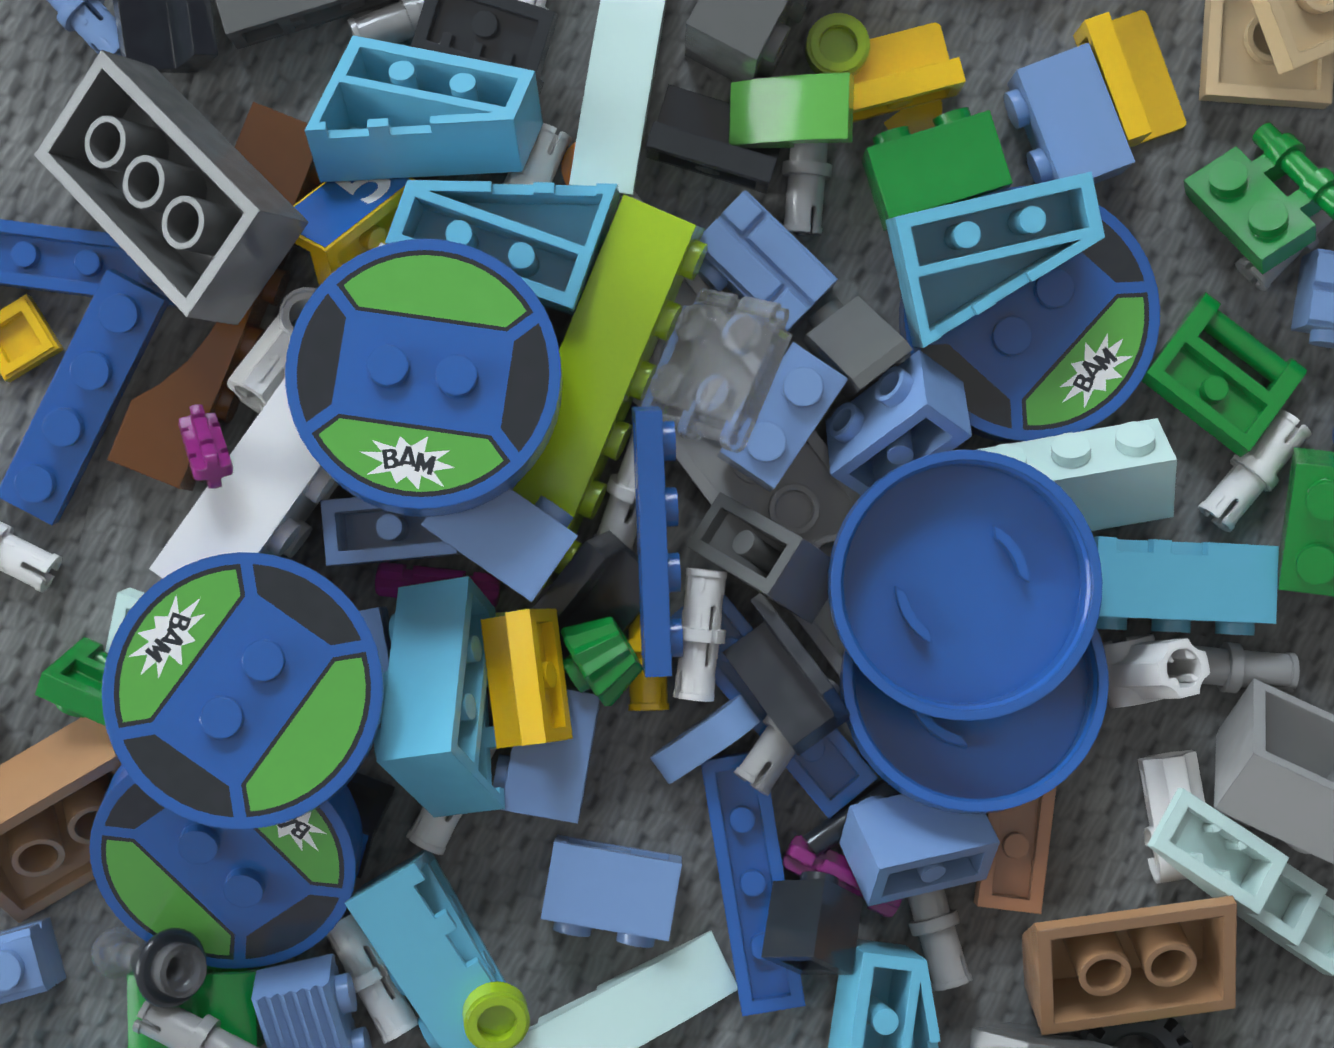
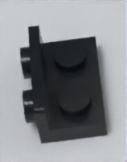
[411,0,559,95]

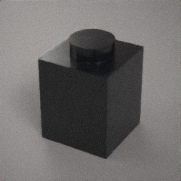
[761,871,863,975]

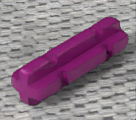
[178,404,234,489]
[375,562,501,607]
[782,835,903,918]

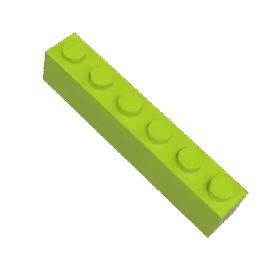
[513,195,708,588]

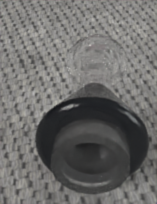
[91,927,207,1008]

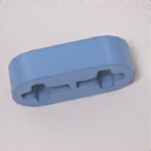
[650,695,760,784]

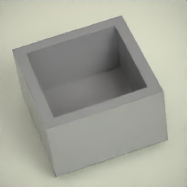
[1214,678,1334,864]

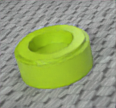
[805,13,870,76]
[462,982,530,1048]

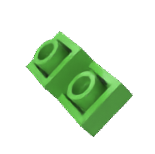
[729,73,854,148]

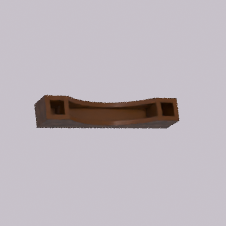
[107,102,324,491]

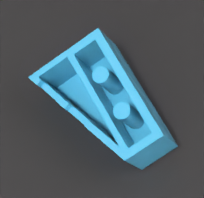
[305,35,543,182]
[885,171,1105,348]
[385,180,620,316]
[1094,536,1279,636]
[374,576,505,818]
[345,850,506,1048]
[828,939,941,1048]

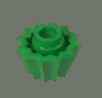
[560,617,643,706]

